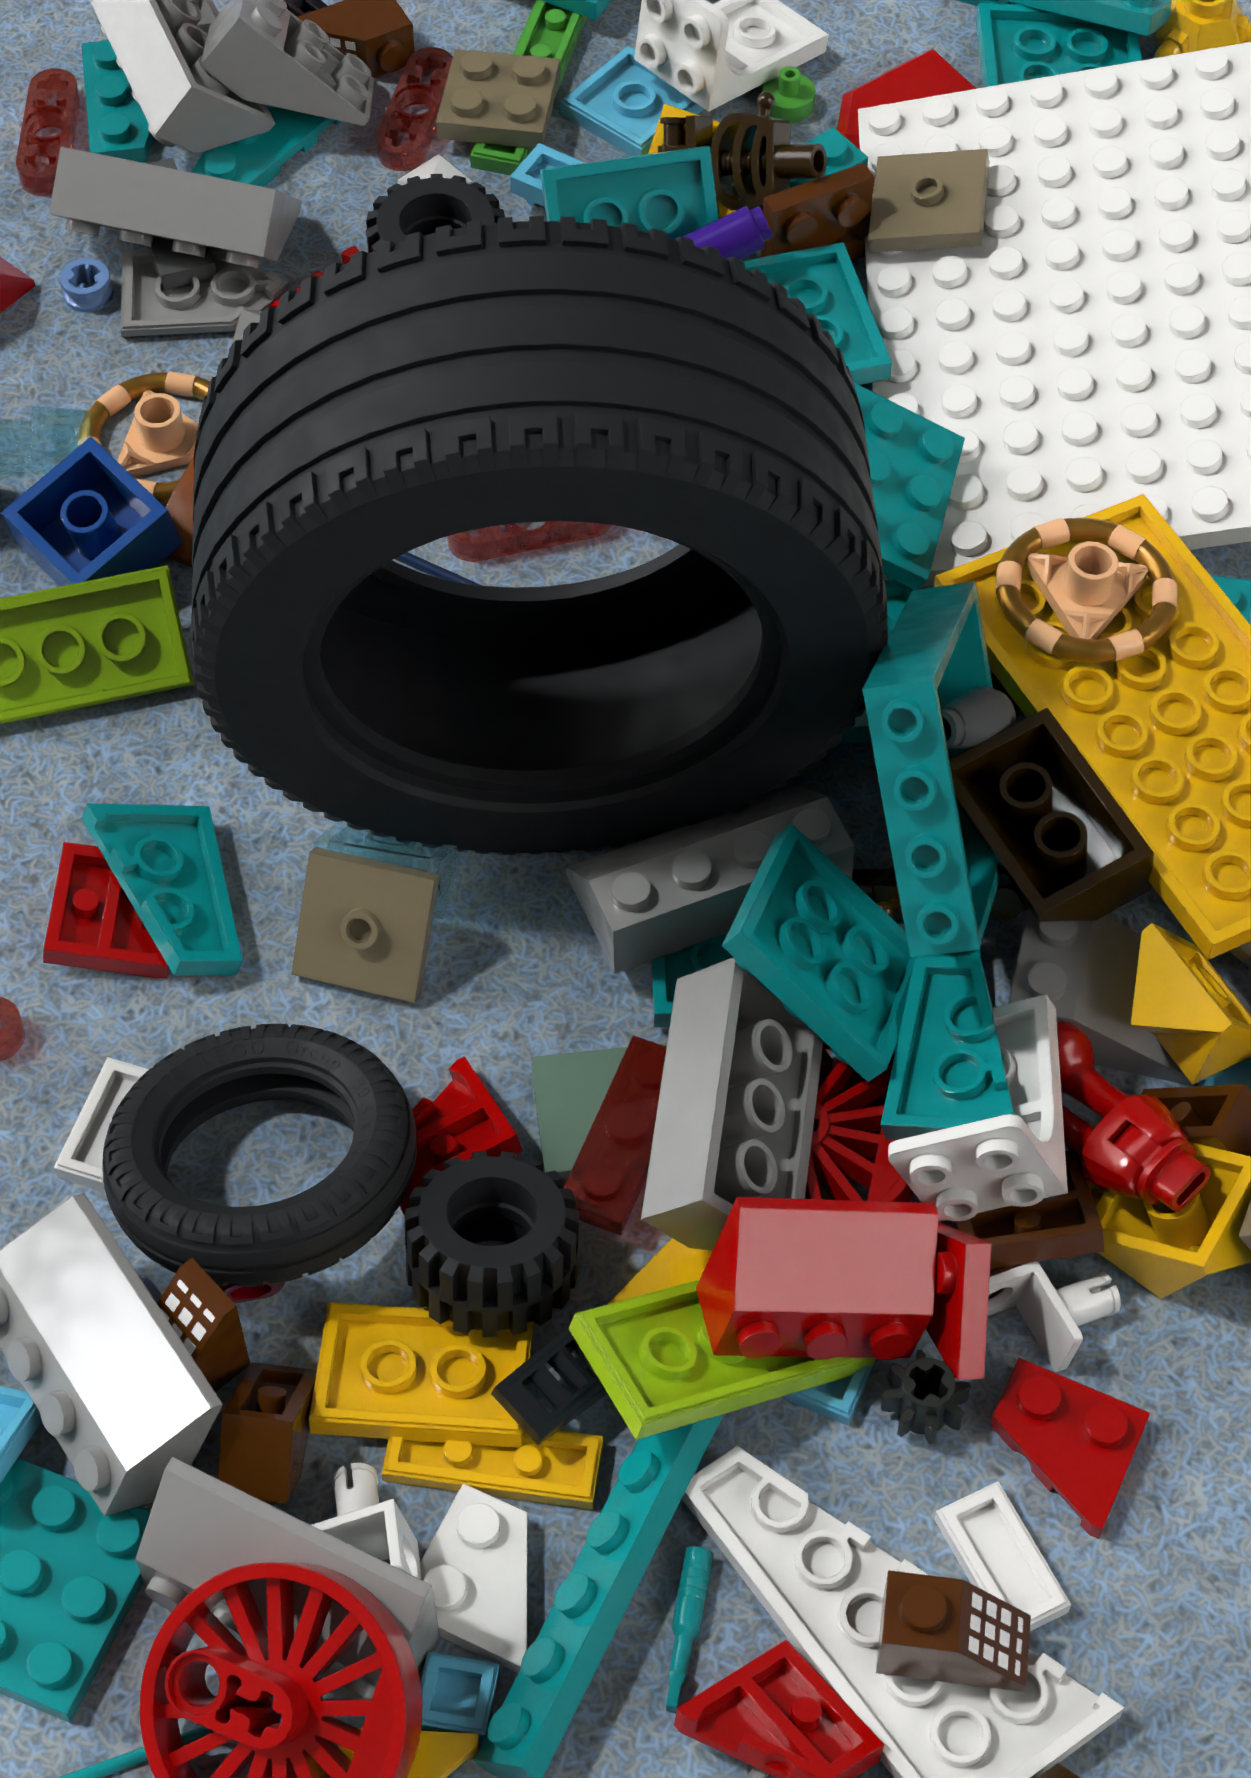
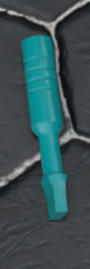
[666,1546,714,1713]

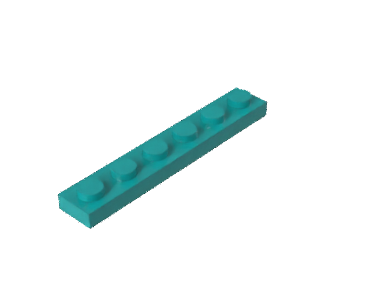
[474,1414,724,1778]

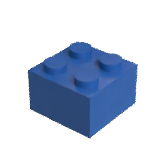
[1,437,183,586]

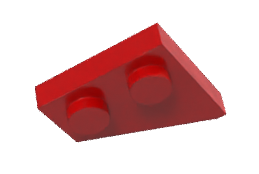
[43,842,169,979]
[399,1056,523,1214]
[926,1222,992,1380]
[990,1357,1150,1539]
[674,1640,884,1778]

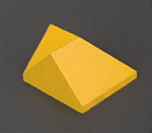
[1131,923,1251,1085]
[1096,1142,1251,1299]

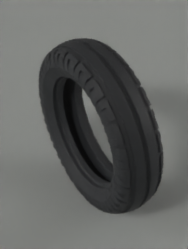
[102,1024,417,1287]

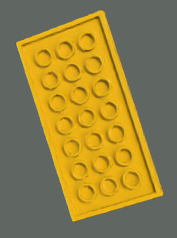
[934,494,1251,960]

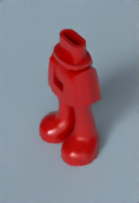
[1057,1021,1211,1211]

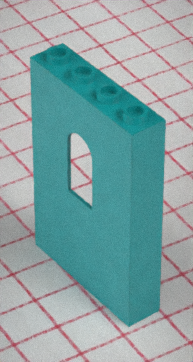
[862,581,1002,958]

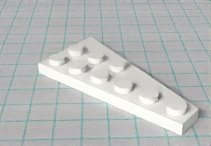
[682,1446,1125,1778]

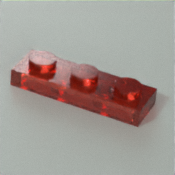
[564,1035,667,1235]

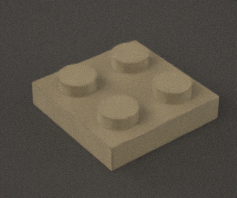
[436,49,560,148]

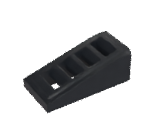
[491,1301,608,1446]

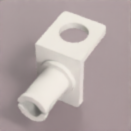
[988,1262,1121,1372]
[312,1463,422,1580]

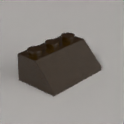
[949,708,1154,922]

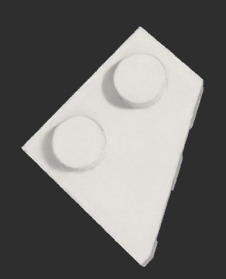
[420,1483,528,1673]

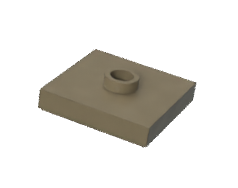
[868,149,990,253]
[291,847,440,1003]

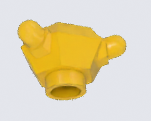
[1154,0,1251,58]

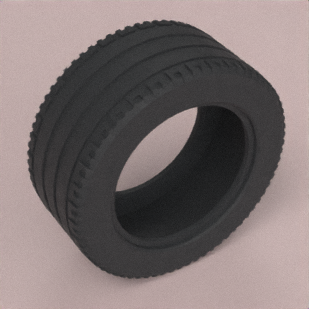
[191,216,888,855]

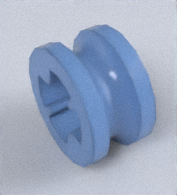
[60,258,113,312]

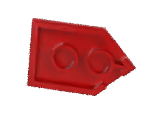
[837,49,977,149]

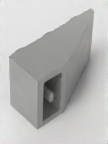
[200,0,374,126]

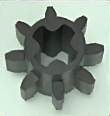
[881,1349,971,1444]

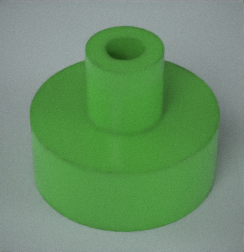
[762,66,816,123]

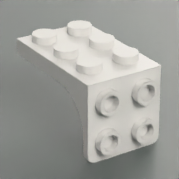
[634,0,829,112]
[888,994,1068,1222]

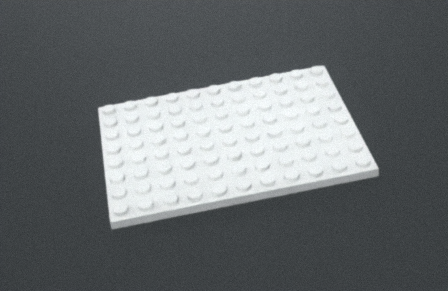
[858,42,1251,588]

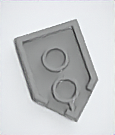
[121,248,289,337]

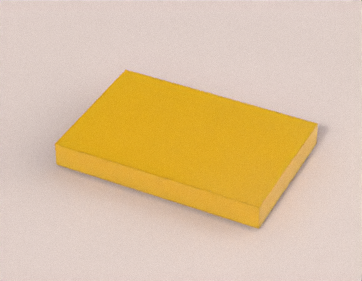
[309,1302,535,1448]

